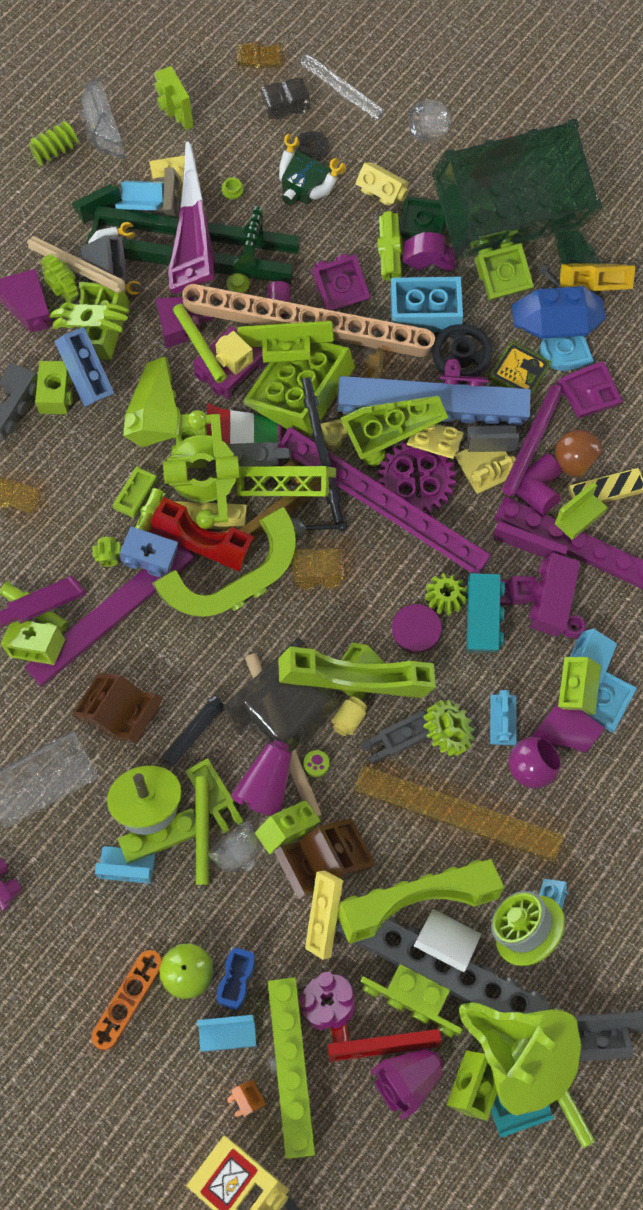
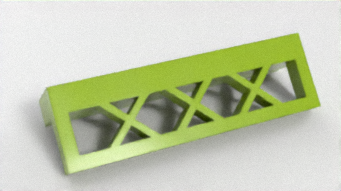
[236,466,336,497]

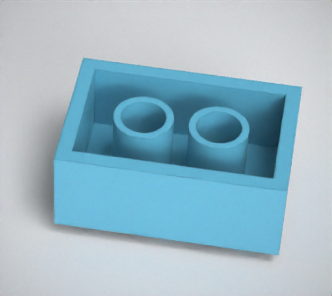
[390,277,463,332]

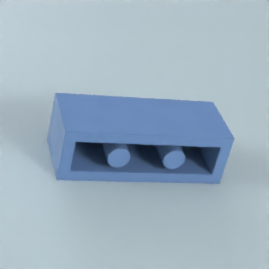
[54,327,114,407]

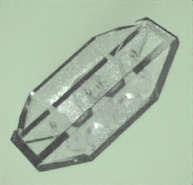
[79,77,126,159]

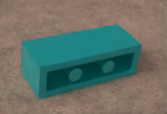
[466,573,505,653]

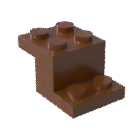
[71,673,163,744]
[274,818,376,900]

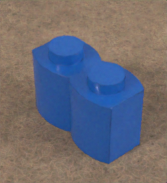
[217,947,256,1011]

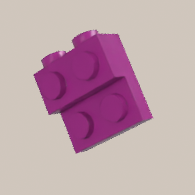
[311,253,371,311]

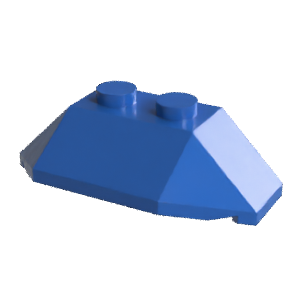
[511,286,606,339]

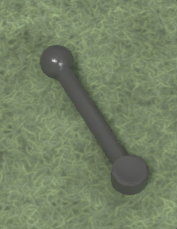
[539,265,560,288]

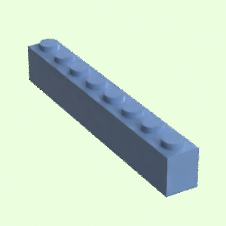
[337,376,530,426]

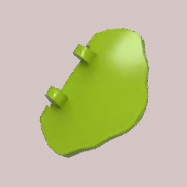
[459,1002,581,1116]

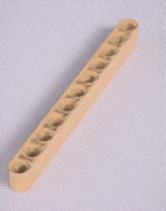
[183,284,435,357]

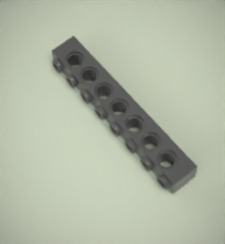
[336,916,550,1013]

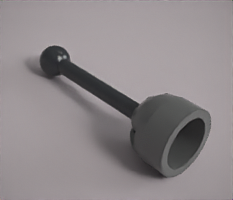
[291,518,348,538]

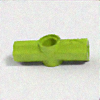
[378,211,403,282]

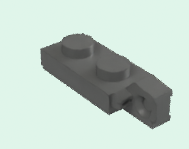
[227,442,292,467]

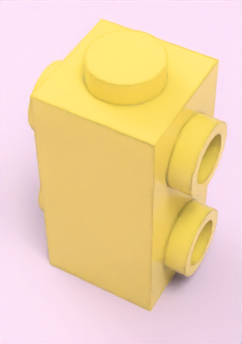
[355,162,410,206]

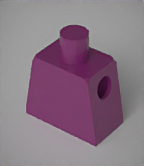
[156,297,212,348]

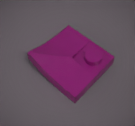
[556,361,623,419]

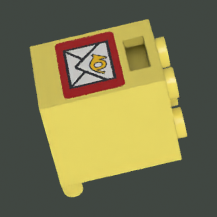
[186,1136,290,1210]

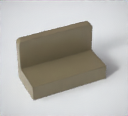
[153,167,181,218]

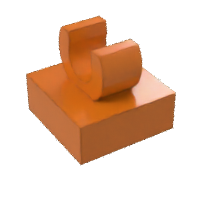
[227,1079,266,1117]

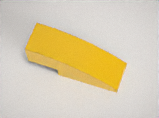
[559,264,635,291]

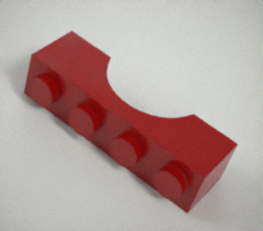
[150,497,254,572]

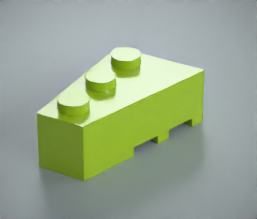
[79,282,130,360]

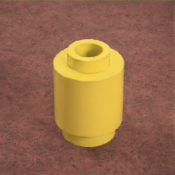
[331,696,367,736]

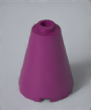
[231,740,292,816]

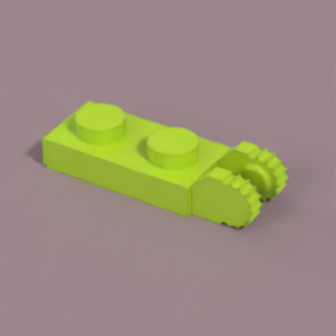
[185,758,243,833]

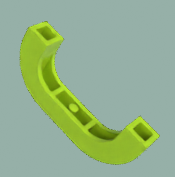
[152,507,296,617]

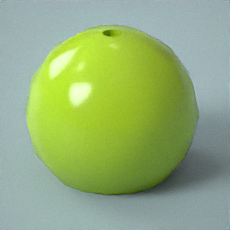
[159,943,214,999]

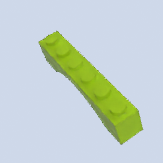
[278,647,436,698]
[338,859,504,944]
[268,977,315,1159]

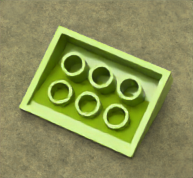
[243,342,355,437]

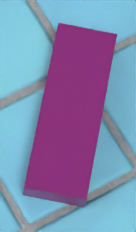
[493,521,569,558]

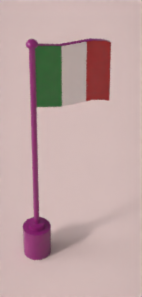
[207,281,290,466]

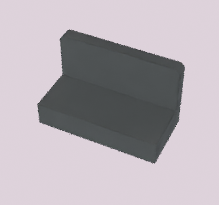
[467,426,519,452]

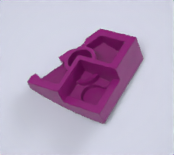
[532,702,605,753]

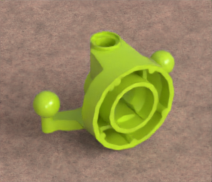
[163,410,240,529]

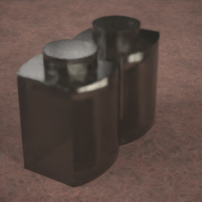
[261,78,310,119]

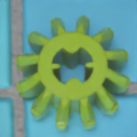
[425,572,468,616]

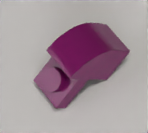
[403,232,455,272]

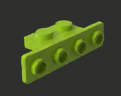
[238,321,334,363]
[360,964,463,1038]

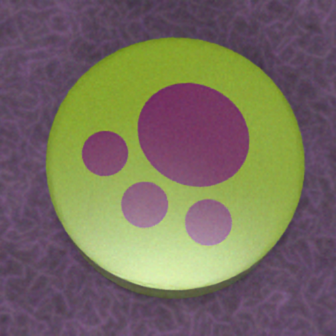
[303,750,329,778]

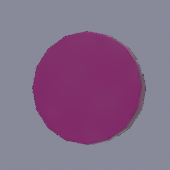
[392,604,442,654]

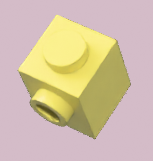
[215,331,253,375]

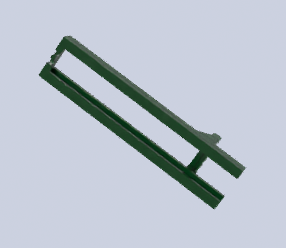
[86,206,300,284]

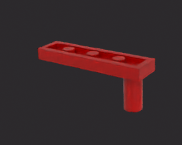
[328,1023,441,1062]

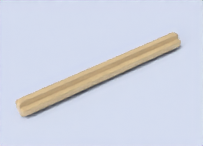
[27,236,126,293]

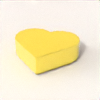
[321,419,348,449]

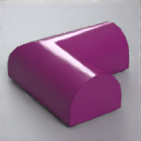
[516,454,561,515]

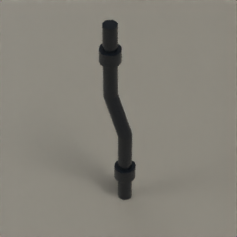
[301,377,343,523]

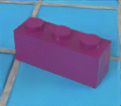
[528,553,580,637]

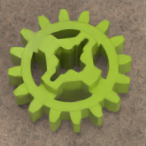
[40,254,79,302]
[423,700,475,756]

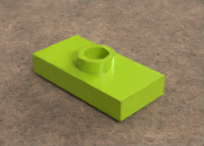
[112,466,158,519]

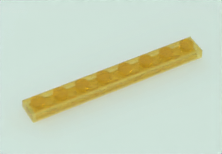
[354,765,564,863]

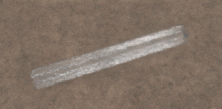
[300,53,384,120]

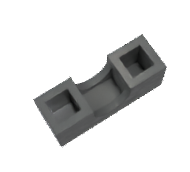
[0,363,38,441]

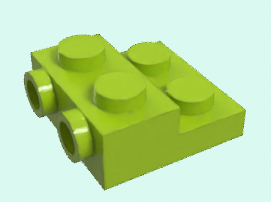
[154,66,193,130]
[474,242,534,301]

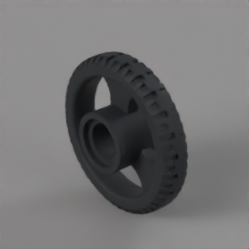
[432,324,493,377]

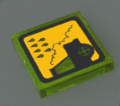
[488,341,552,398]

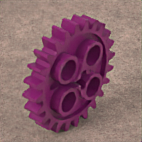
[378,442,456,515]

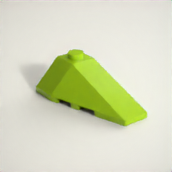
[123,357,181,447]
[341,396,448,460]

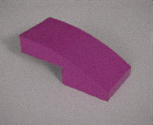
[500,576,537,605]

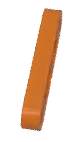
[92,950,162,1051]

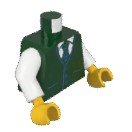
[279,134,346,206]

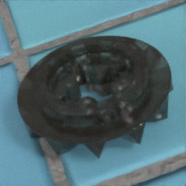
[294,131,329,161]

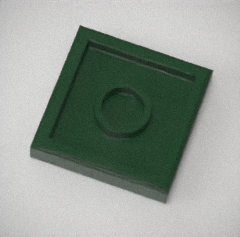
[400,196,449,239]

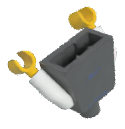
[81,222,141,295]

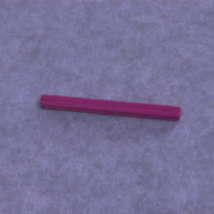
[502,385,563,496]

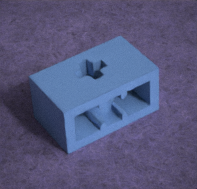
[120,526,178,577]

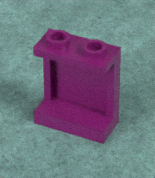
[193,326,267,400]

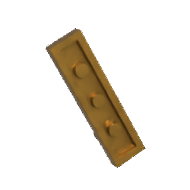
[239,460,321,541]

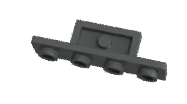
[574,1010,643,1062]

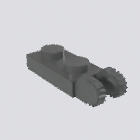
[361,710,430,765]

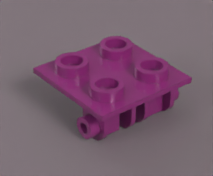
[440,358,489,386]

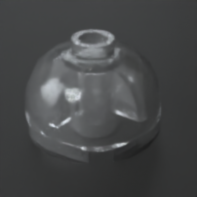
[208,821,262,872]

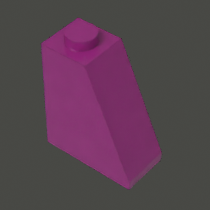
[0,269,53,332]

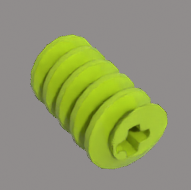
[29,121,79,166]

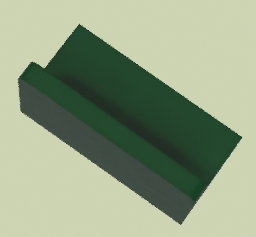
[72,183,122,224]

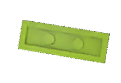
[117,808,196,865]

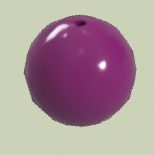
[508,737,561,789]

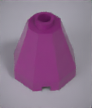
[370,1049,443,1120]

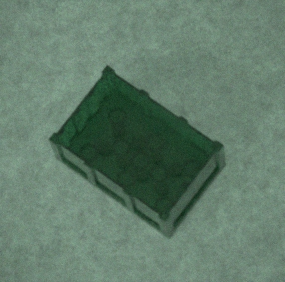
[432,118,603,260]

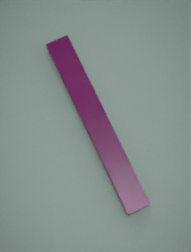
[24,545,195,687]

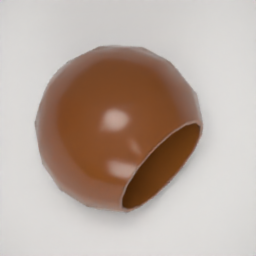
[555,430,603,477]

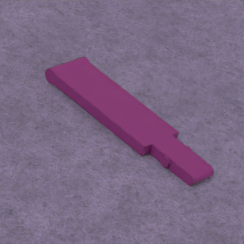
[0,575,87,628]

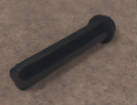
[162,695,225,767]

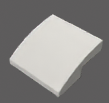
[414,909,481,972]

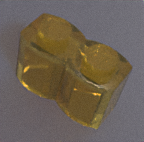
[292,549,344,589]

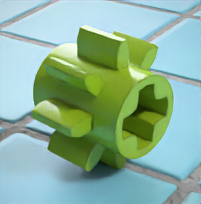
[92,537,123,567]

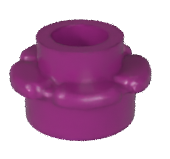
[563,615,586,639]

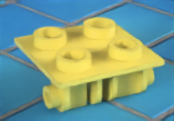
[407,424,464,459]
[454,449,516,494]

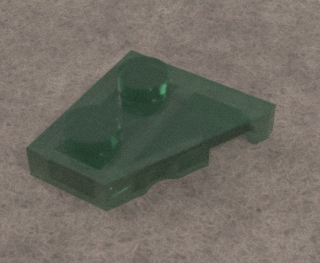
[555,230,606,267]

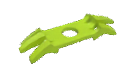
[50,302,129,332]

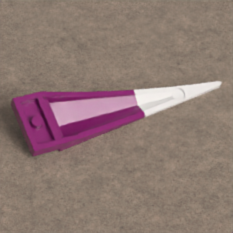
[168,142,215,294]

